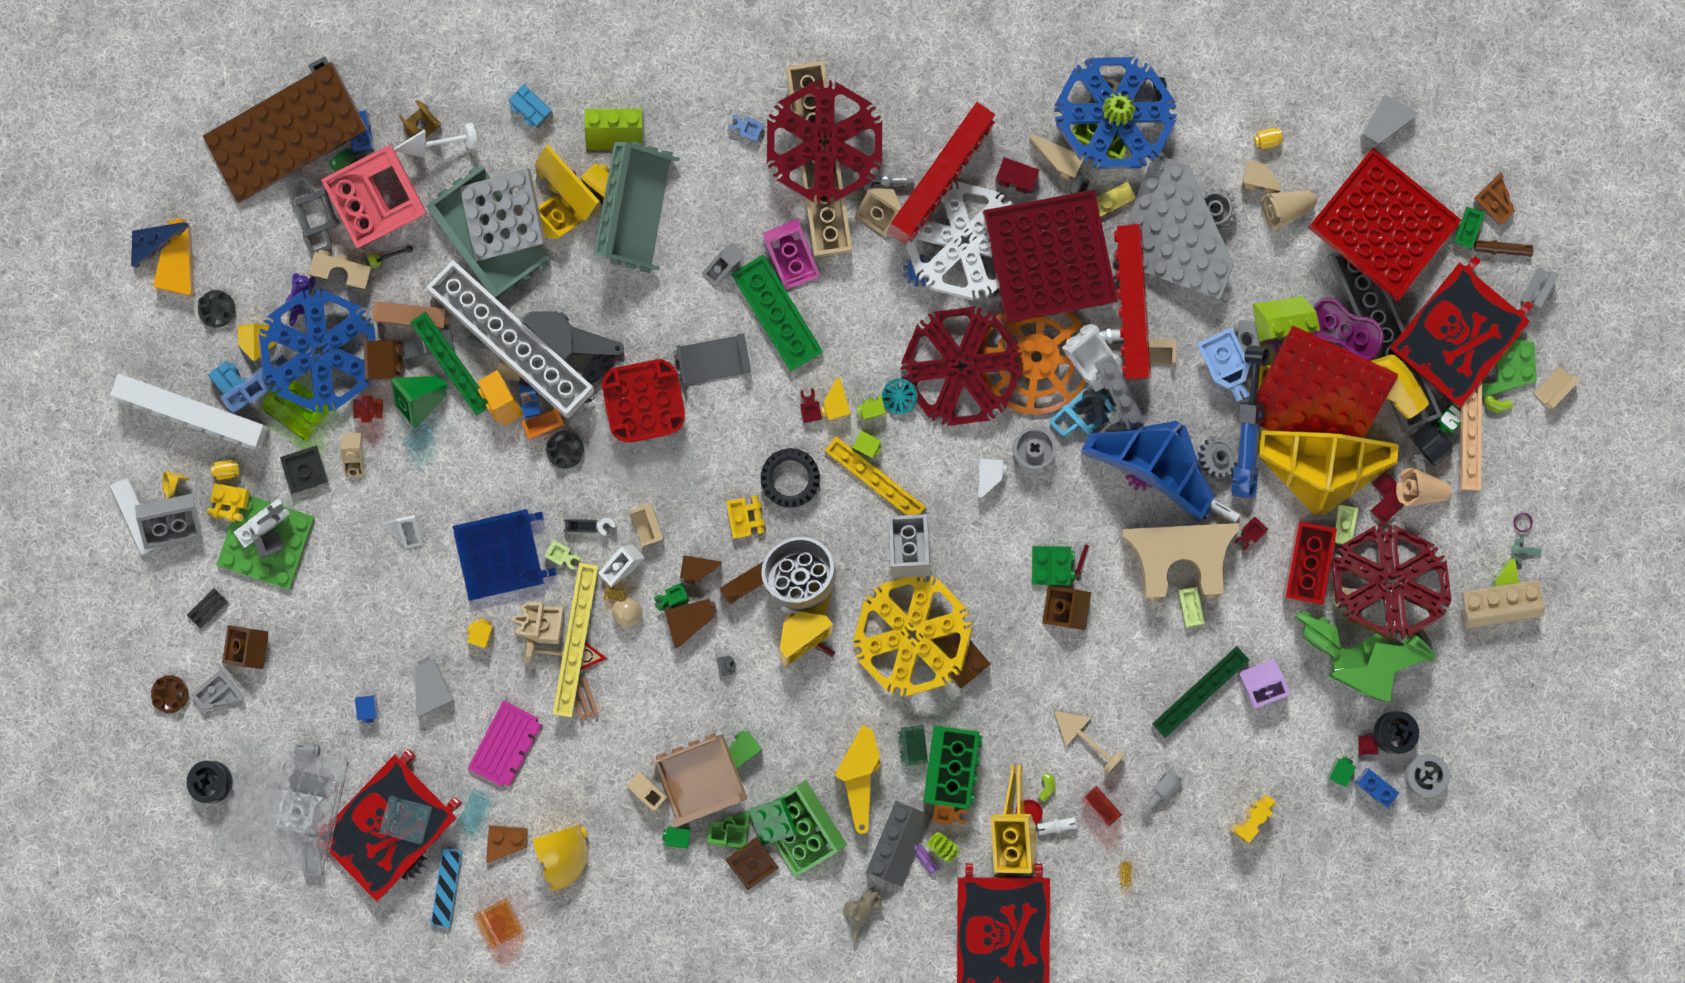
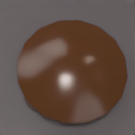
[151,675,189,713]

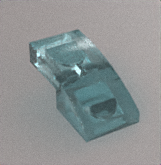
[456,789,491,834]

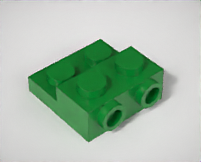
[1031,546,1075,585]

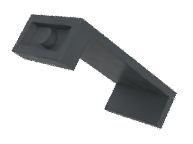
[673,333,751,384]

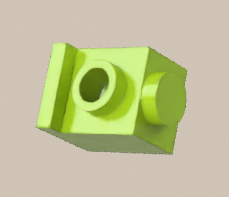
[856,395,886,420]

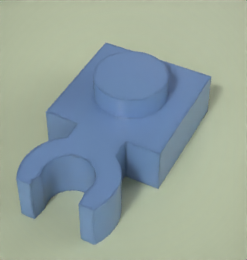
[728,115,764,142]

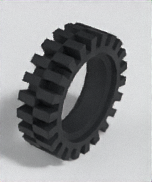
[760,448,820,508]

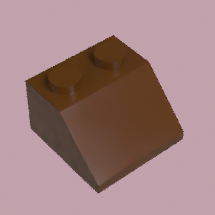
[363,340,405,381]
[1042,586,1092,630]
[222,625,269,669]

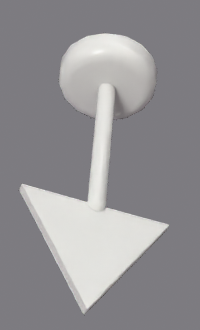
[393,122,477,158]

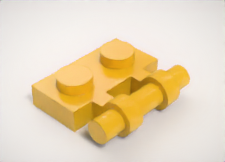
[207,483,251,522]
[726,495,766,539]

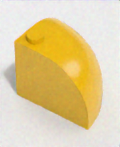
[532,823,589,892]

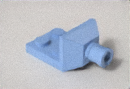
[1197,327,1250,403]

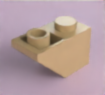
[1241,160,1281,194]
[340,433,364,477]
[626,771,668,812]

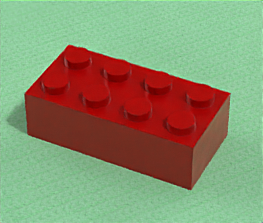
[1283,522,1337,605]

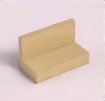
[1533,366,1580,409]

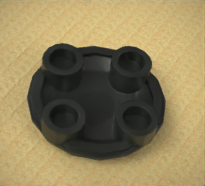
[198,290,235,328]
[546,431,584,469]

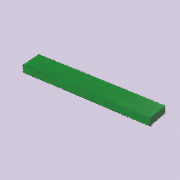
[410,311,489,416]

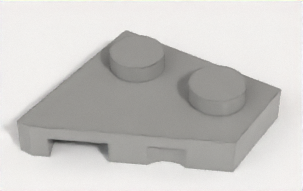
[191,670,245,709]

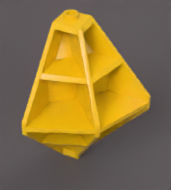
[1257,431,1399,515]

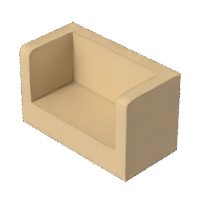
[1149,339,1177,365]
[629,503,664,547]

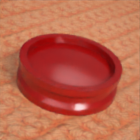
[1015,799,1043,825]

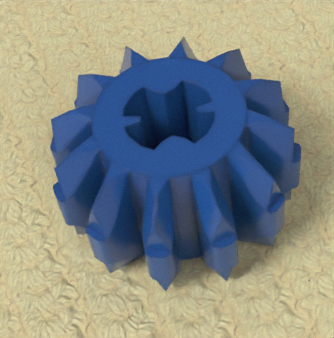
[903,255,930,287]

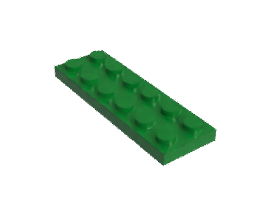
[731,254,823,372]

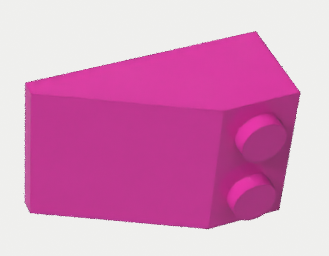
[763,219,821,290]

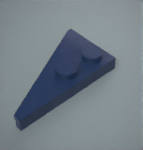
[131,222,189,268]

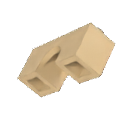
[308,250,371,290]

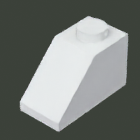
[978,459,1007,498]
[598,544,644,587]

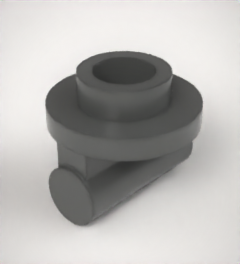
[717,656,736,677]

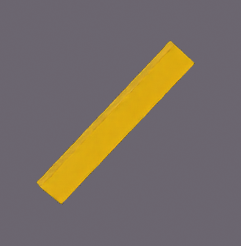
[824,436,926,515]

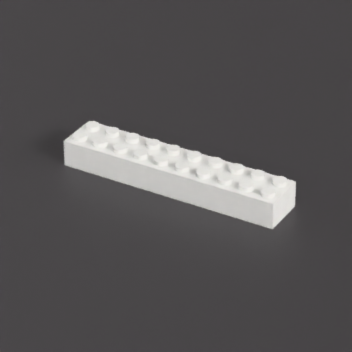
[426,260,594,419]

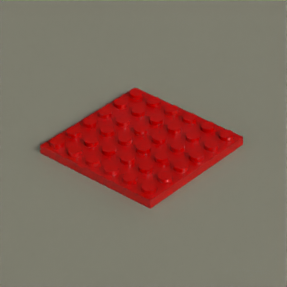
[1308,147,1461,301]
[1257,325,1398,438]

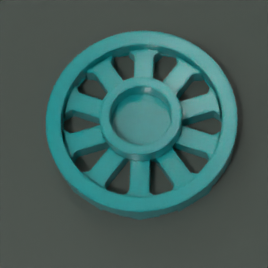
[882,378,918,414]

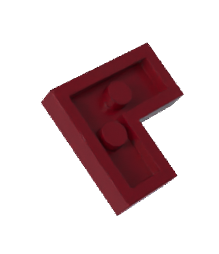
[1370,471,1405,525]

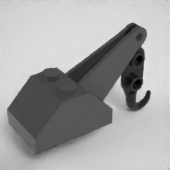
[519,311,624,403]

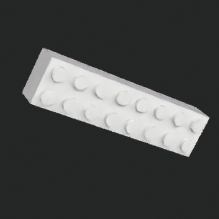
[110,373,269,450]

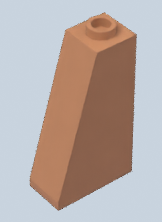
[372,301,450,329]

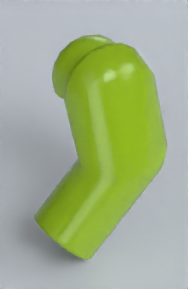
[1038,773,1056,802]

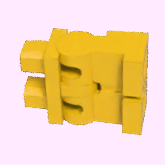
[1230,795,1276,843]

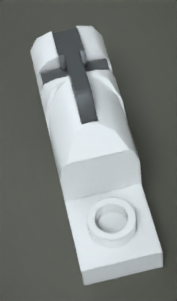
[234,498,290,548]

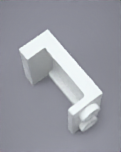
[1062,324,1122,384]

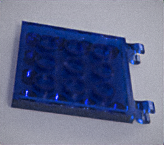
[452,509,557,601]

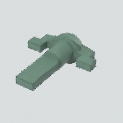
[1511,537,1541,564]

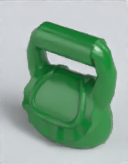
[329,148,359,172]

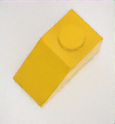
[821,377,851,421]

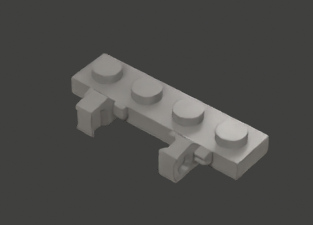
[1088,354,1144,430]

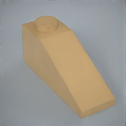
[1029,134,1084,181]

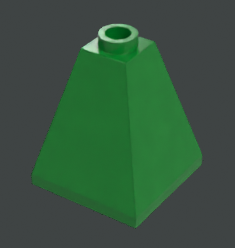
[391,376,449,429]

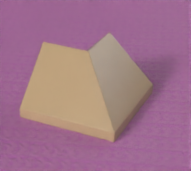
[854,188,901,237]

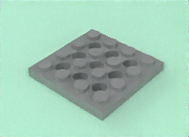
[460,168,546,262]

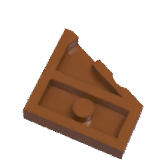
[1473,172,1515,226]
[486,825,528,863]

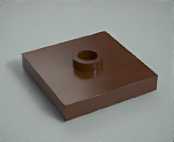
[725,837,779,890]

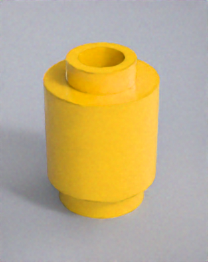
[1253,127,1283,150]
[211,459,240,481]

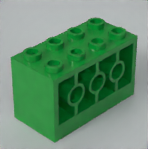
[923,724,983,809]

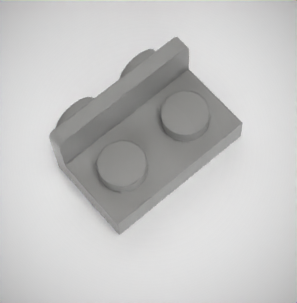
[1520,268,1560,310]

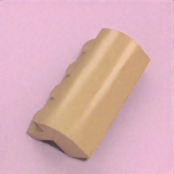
[1461,580,1544,629]

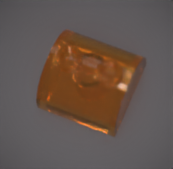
[473,897,525,949]

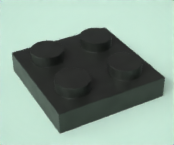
[280,445,329,494]

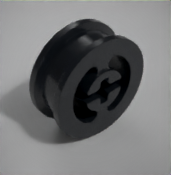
[1373,711,1420,754]
[186,761,233,804]

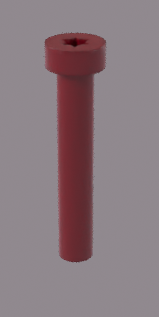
[1075,544,1089,575]

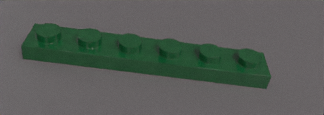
[1151,646,1250,738]

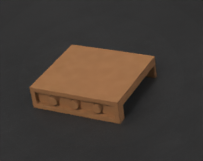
[650,733,748,827]

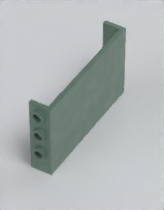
[593,142,680,273]
[426,166,550,299]

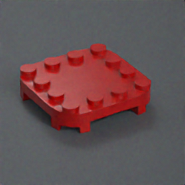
[602,359,685,443]

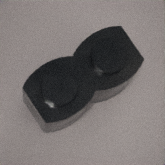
[1409,422,1453,466]

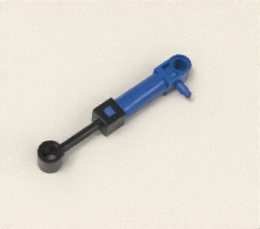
[1231,345,1270,499]

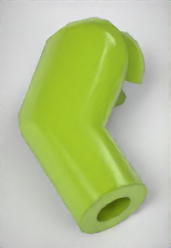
[1484,396,1513,413]

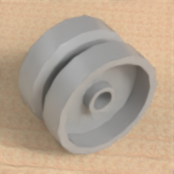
[1013,427,1056,470]

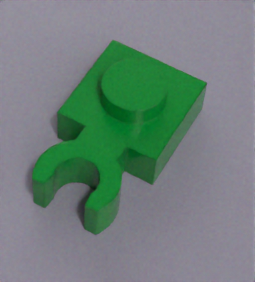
[654,582,690,611]

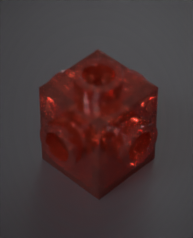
[353,395,383,423]

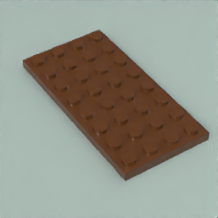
[203,62,368,203]

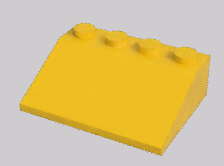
[534,144,602,223]

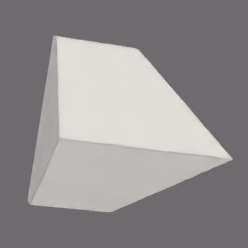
[382,515,423,549]

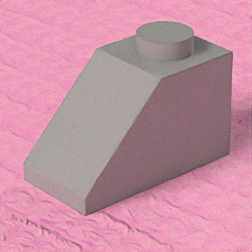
[702,243,745,287]

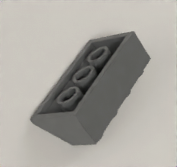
[866,800,931,886]

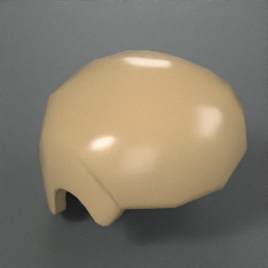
[611,598,643,627]

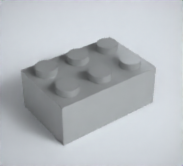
[135,494,202,549]
[889,514,930,578]

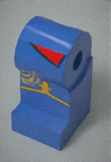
[519,382,542,418]

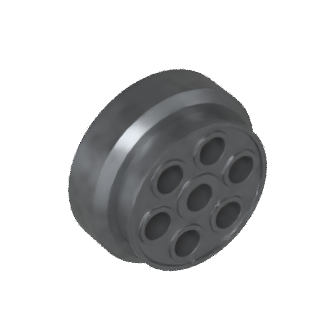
[761,537,836,611]

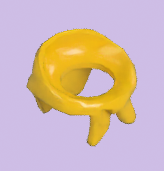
[162,470,189,499]

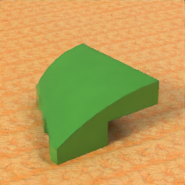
[707,810,750,849]

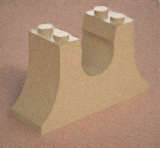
[1120,523,1240,602]

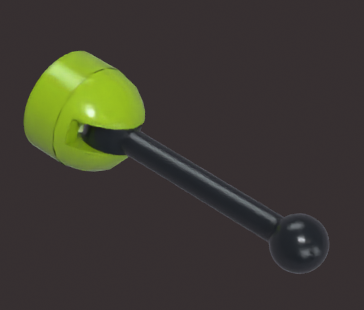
[367,245,413,269]

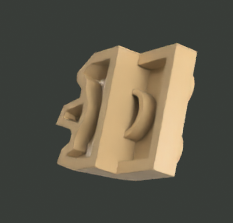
[511,602,565,644]

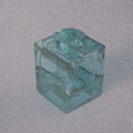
[403,423,434,454]

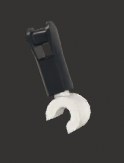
[563,517,617,536]

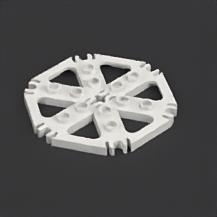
[906,182,1012,300]

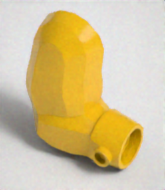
[1371,355,1429,419]

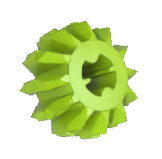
[1102,92,1135,126]
[926,832,960,863]

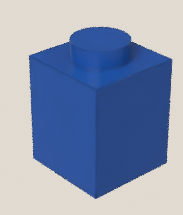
[355,695,379,724]

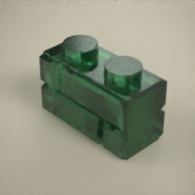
[897,724,928,766]

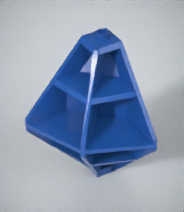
[1081,421,1215,522]

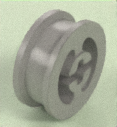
[1405,754,1450,797]

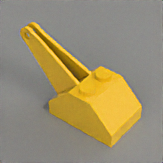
[779,572,833,667]
[834,724,882,834]
[990,765,1037,873]

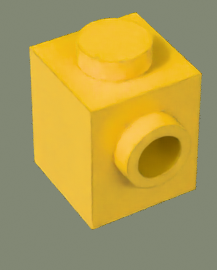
[466,618,494,648]

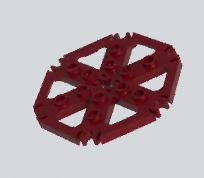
[767,80,883,204]
[900,306,1024,426]
[1331,525,1452,640]

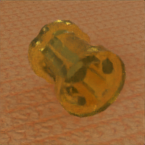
[603,584,626,602]

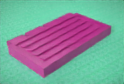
[468,700,542,786]

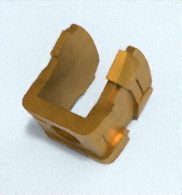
[399,100,441,139]

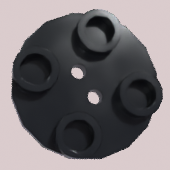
[1074,389,1108,426]

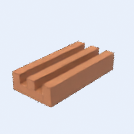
[574,677,598,720]

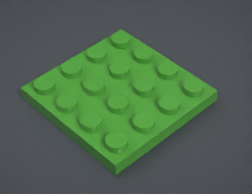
[216,495,314,590]

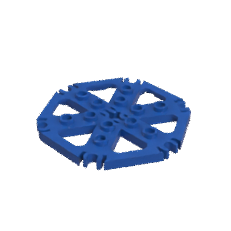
[1054,57,1177,169]
[258,289,376,412]

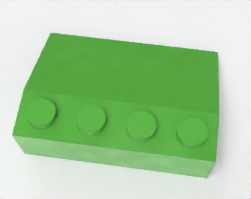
[773,780,847,878]

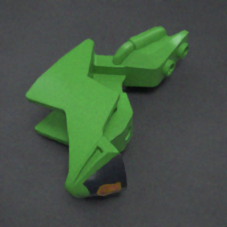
[1295,611,1436,702]

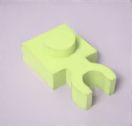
[544,540,580,569]

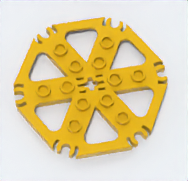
[853,576,974,697]

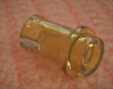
[1118,861,1133,886]

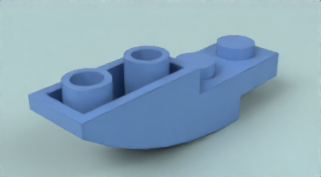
[220,354,287,413]

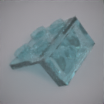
[379,796,432,844]

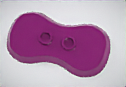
[1312,298,1383,361]

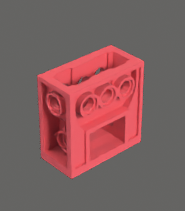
[321,145,427,249]

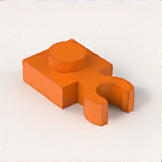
[933,804,968,825]

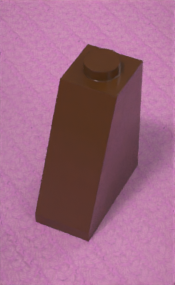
[665,598,717,648]

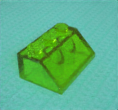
[260,380,331,442]

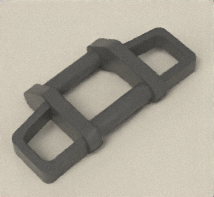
[286,176,340,254]

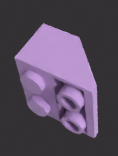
[1238,659,1291,709]

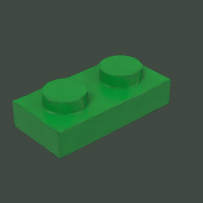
[1453,207,1485,250]

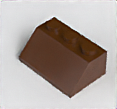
[932,633,991,688]

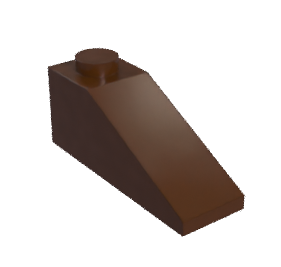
[719,562,764,605]

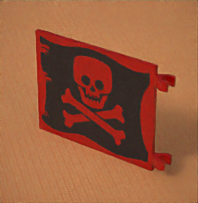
[1389,256,1534,408]
[317,749,463,902]
[957,863,1050,983]

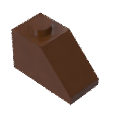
[680,555,722,584]

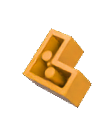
[477,370,523,426]

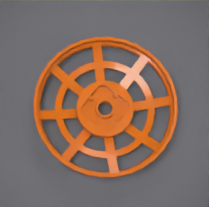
[979,311,1087,414]

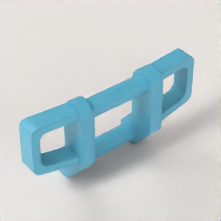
[1050,383,1114,437]

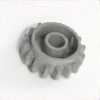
[1204,188,1238,230]
[1197,436,1238,479]

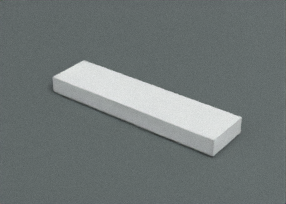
[110,478,160,555]

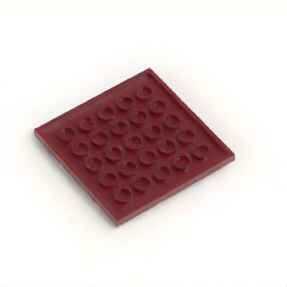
[982,190,1118,324]

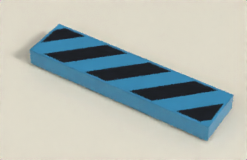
[430,848,462,928]

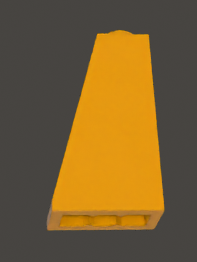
[153,218,194,297]

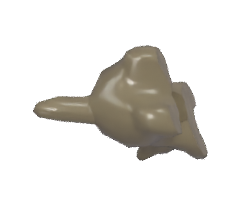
[843,888,884,943]

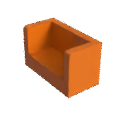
[521,408,565,441]

